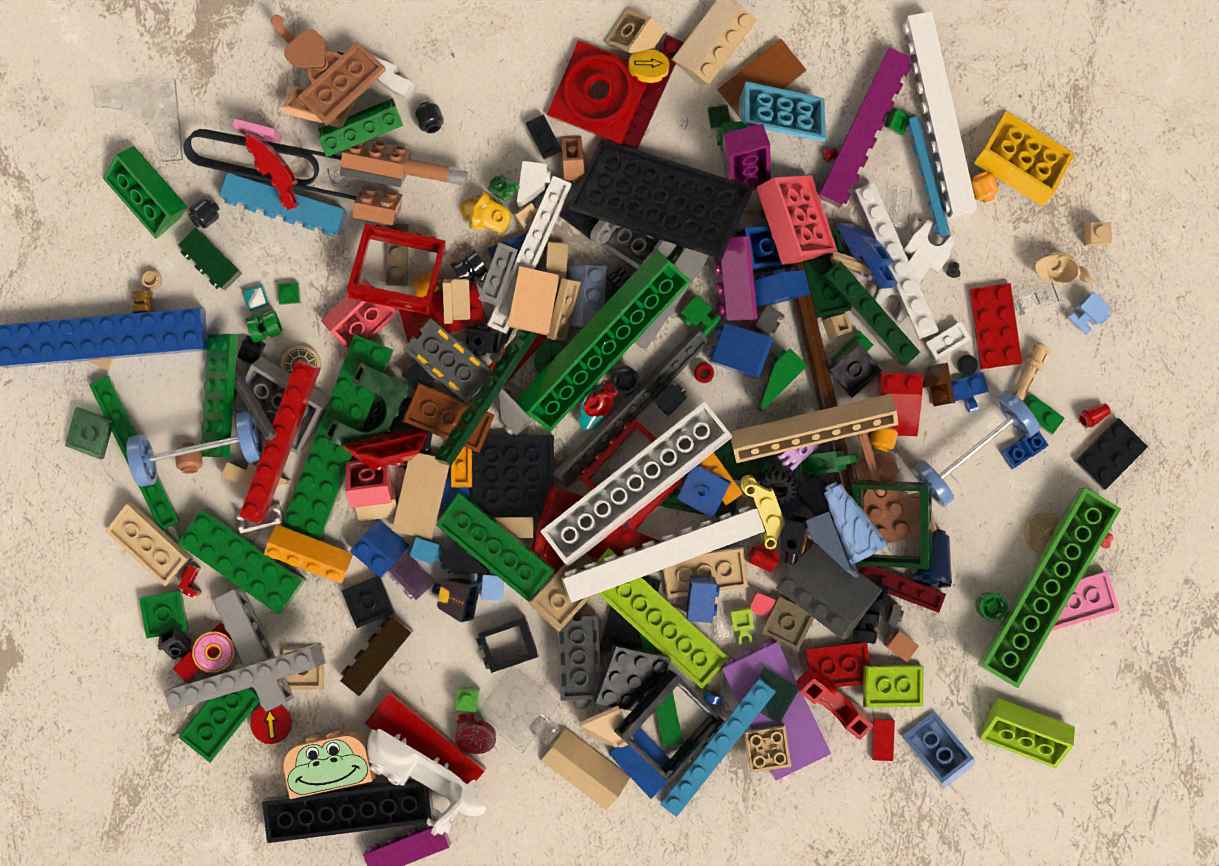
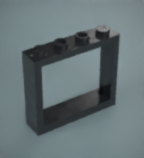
[614,669,724,783]

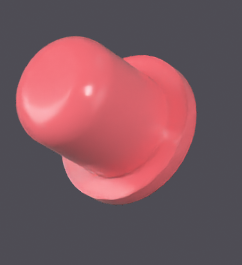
[1100,533,1114,549]

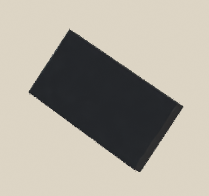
[600,576,661,652]

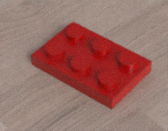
[805,642,870,687]

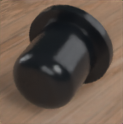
[946,262,961,278]

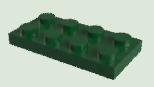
[804,230,851,318]

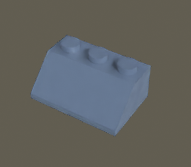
[566,265,607,329]

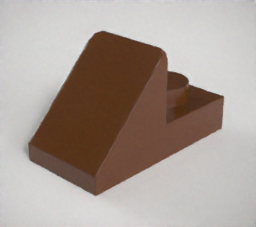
[923,363,955,407]

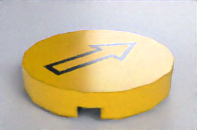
[628,49,670,83]

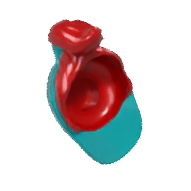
[579,380,617,430]

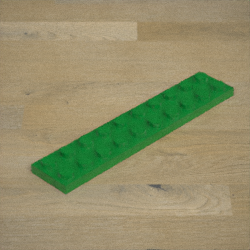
[282,334,394,540]

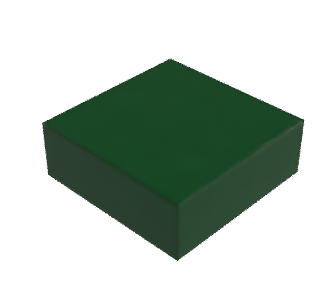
[707,105,730,129]

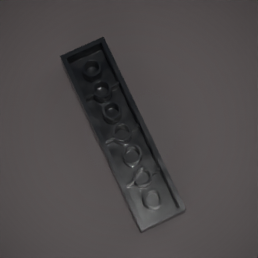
[262,779,435,843]

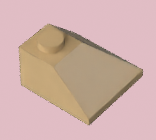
[605,9,665,53]
[580,706,634,747]

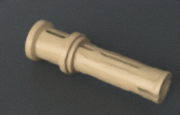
[1013,342,1052,401]

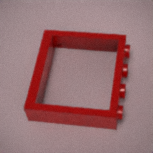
[347,224,446,315]
[580,419,690,531]

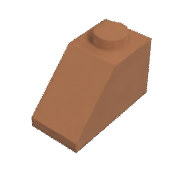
[561,136,584,182]

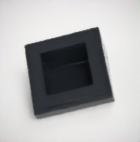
[237,335,266,364]

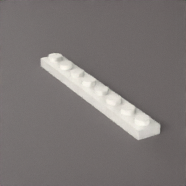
[487,176,572,334]
[855,183,939,339]

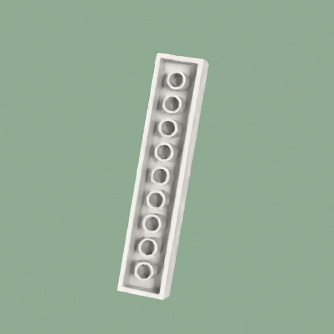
[540,402,732,566]

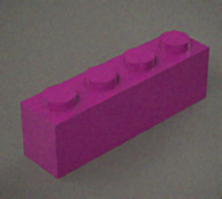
[363,820,451,866]

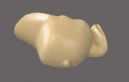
[1034,252,1093,284]

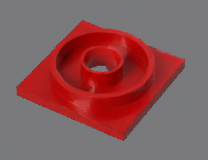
[547,40,648,145]

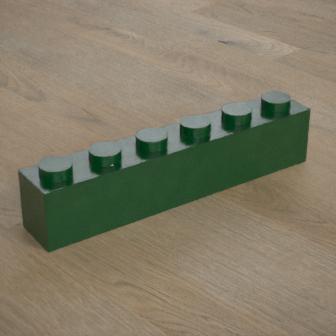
[820,261,920,366]

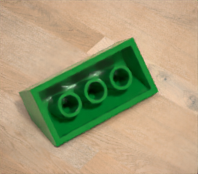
[103,146,187,239]

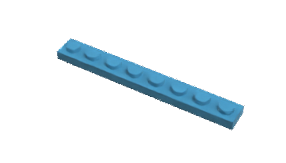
[660,677,776,817]

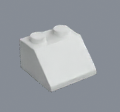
[517,161,552,208]

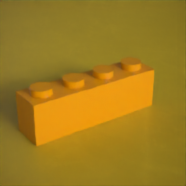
[264,524,353,584]

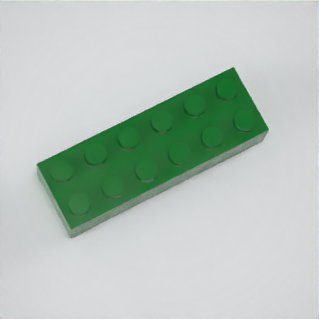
[177,509,306,615]

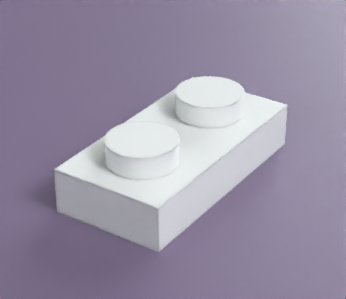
[925,322,971,361]

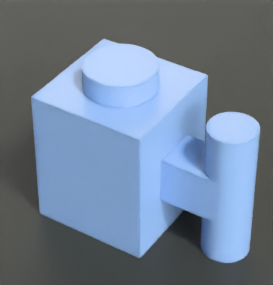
[1068,292,1112,335]
[469,570,504,601]

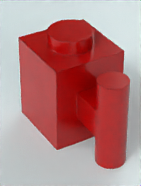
[746,544,780,573]

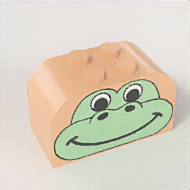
[284,729,377,799]

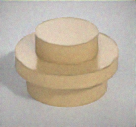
[141,270,162,290]

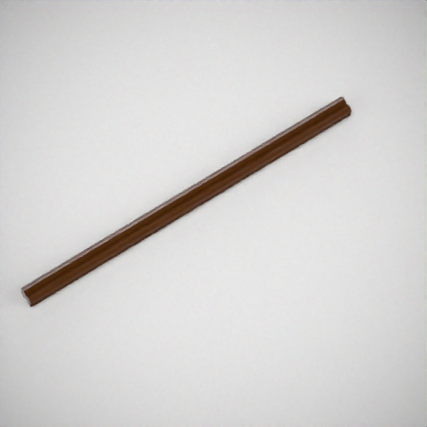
[786,261,855,495]

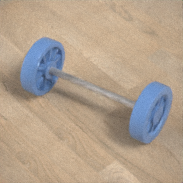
[911,391,1040,507]
[127,410,264,487]

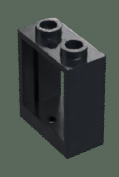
[476,617,539,673]

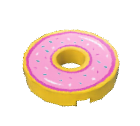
[192,632,234,673]

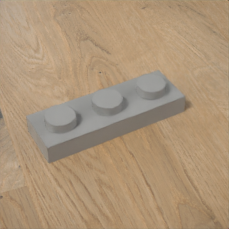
[478,242,518,306]

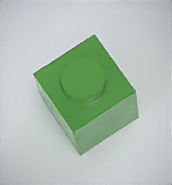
[456,687,480,712]

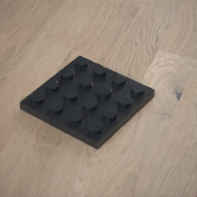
[472,435,554,517]

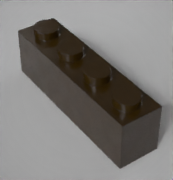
[340,615,413,696]

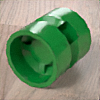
[246,309,283,343]
[975,592,1008,621]

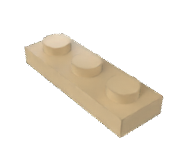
[547,278,581,341]

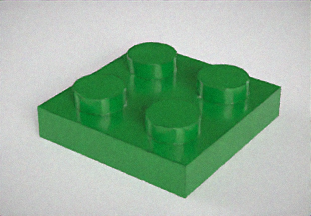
[139,590,189,639]

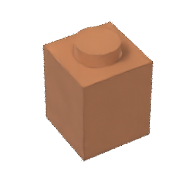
[884,629,919,662]

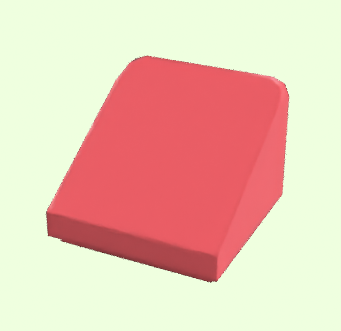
[750,592,776,618]

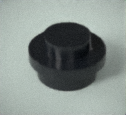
[957,355,978,375]

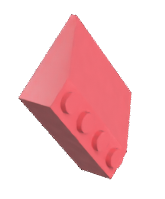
[756,175,838,265]

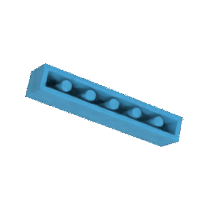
[220,173,347,237]

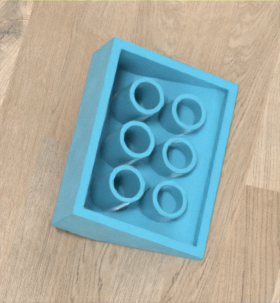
[739,81,826,142]

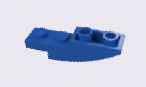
[836,223,898,289]

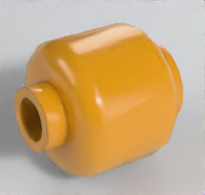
[971,171,999,203]
[869,426,898,452]

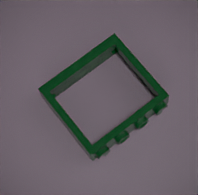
[850,480,932,569]

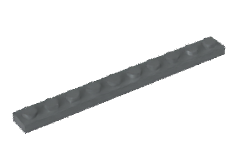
[553,327,710,488]

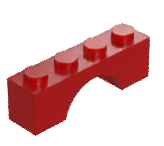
[796,667,874,740]

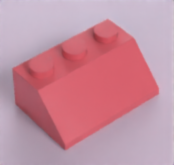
[321,279,398,349]

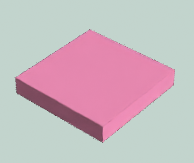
[233,119,282,144]

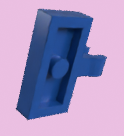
[951,372,989,413]

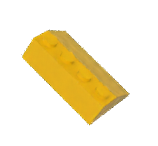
[974,110,1075,207]

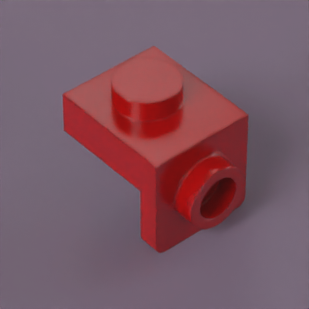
[178,564,202,598]

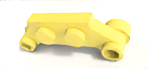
[740,475,785,549]

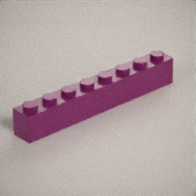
[819,47,912,208]

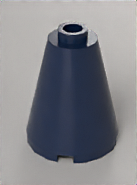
[911,529,952,588]

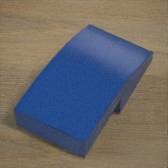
[1000,431,1049,469]

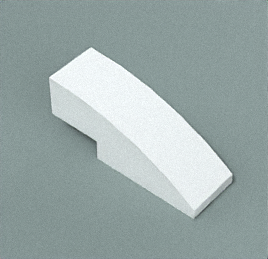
[372,55,414,100]

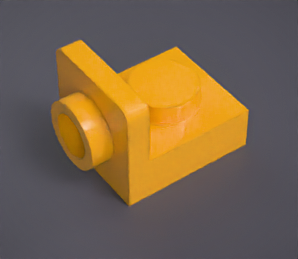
[410,270,443,298]

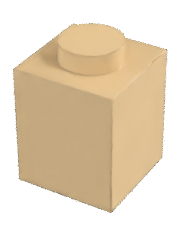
[1084,222,1112,246]

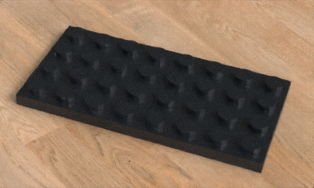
[569,139,753,260]

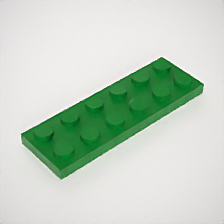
[201,334,238,458]
[436,492,555,602]

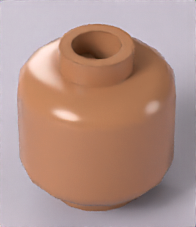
[175,442,203,474]

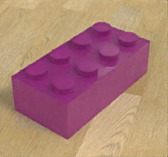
[722,123,771,190]

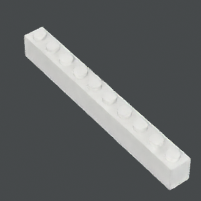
[903,11,977,218]
[561,505,765,603]

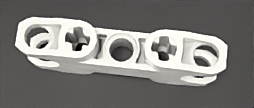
[875,220,956,323]

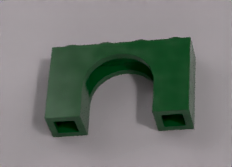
[325,363,409,447]

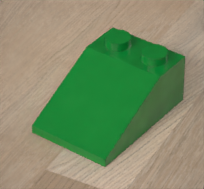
[757,348,808,411]

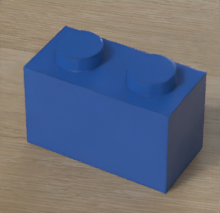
[686,575,720,623]

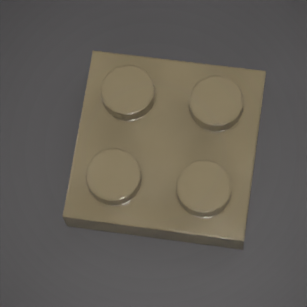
[761,596,814,651]

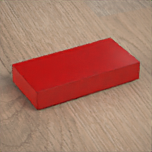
[872,718,895,761]

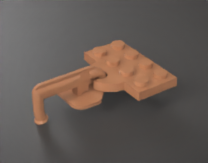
[271,15,386,126]
[856,432,937,543]

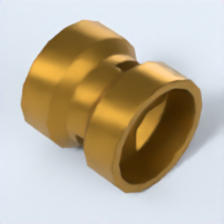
[132,291,153,313]

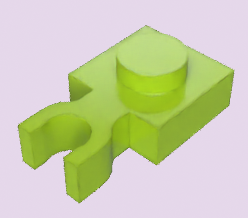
[730,607,754,645]

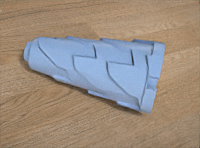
[824,482,888,565]

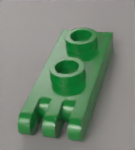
[487,174,520,202]

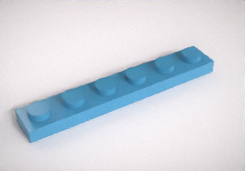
[907,116,951,238]

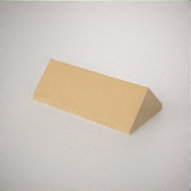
[541,727,630,810]

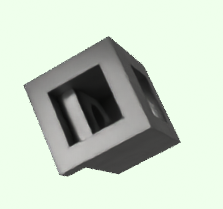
[754,305,785,336]

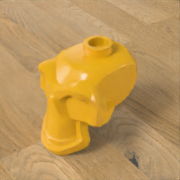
[460,192,511,233]

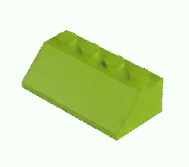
[979,698,1075,768]

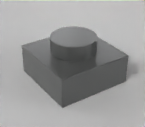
[886,603,904,626]

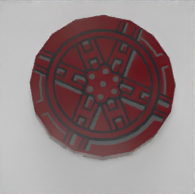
[455,720,496,754]

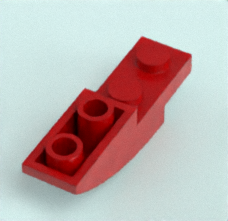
[245,133,299,211]

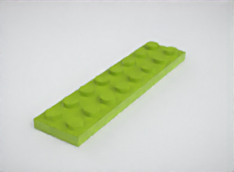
[596,548,729,689]

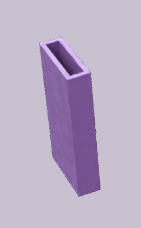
[721,639,831,780]

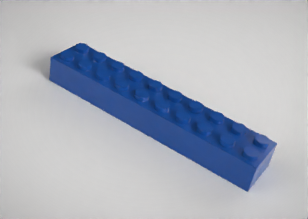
[0,308,208,368]

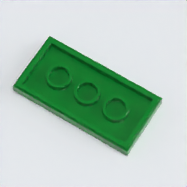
[178,688,259,763]

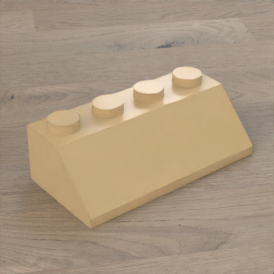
[671,0,757,86]

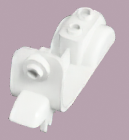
[366,729,486,836]

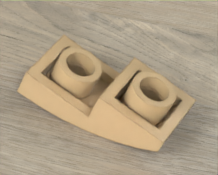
[545,241,568,286]

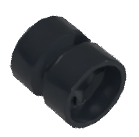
[450,249,488,284]
[612,366,639,394]
[849,613,880,644]

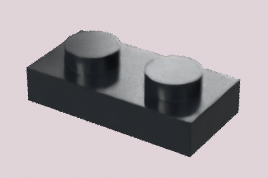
[526,114,562,160]

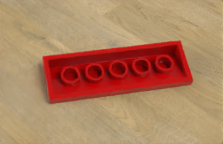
[364,691,486,784]

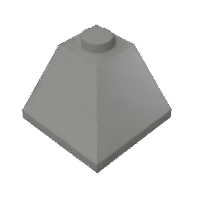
[499,388,534,435]

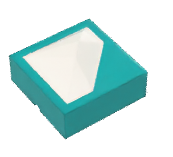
[243,285,270,312]

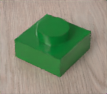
[884,108,911,135]
[278,282,301,305]

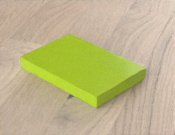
[863,665,924,708]

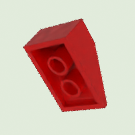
[877,373,923,437]

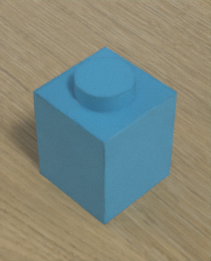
[409,537,443,564]

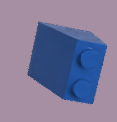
[708,323,774,379]

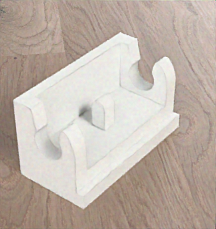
[237,503,284,533]

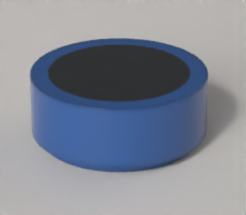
[702,689,723,705]

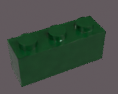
[178,228,243,290]

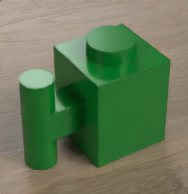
[680,295,722,337]

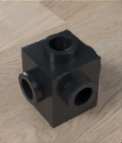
[466,325,499,356]

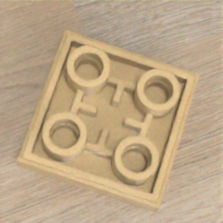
[744,724,791,773]

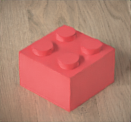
[346,460,392,508]

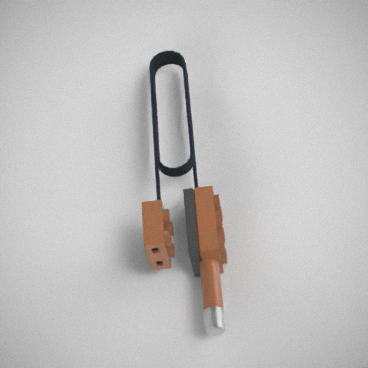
[183,129,468,225]

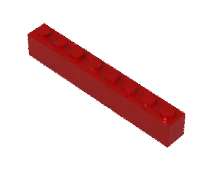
[239,360,321,524]

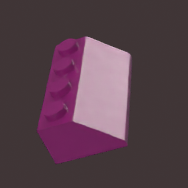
[713,234,757,320]

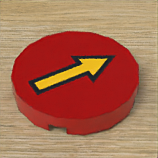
[250,705,292,744]

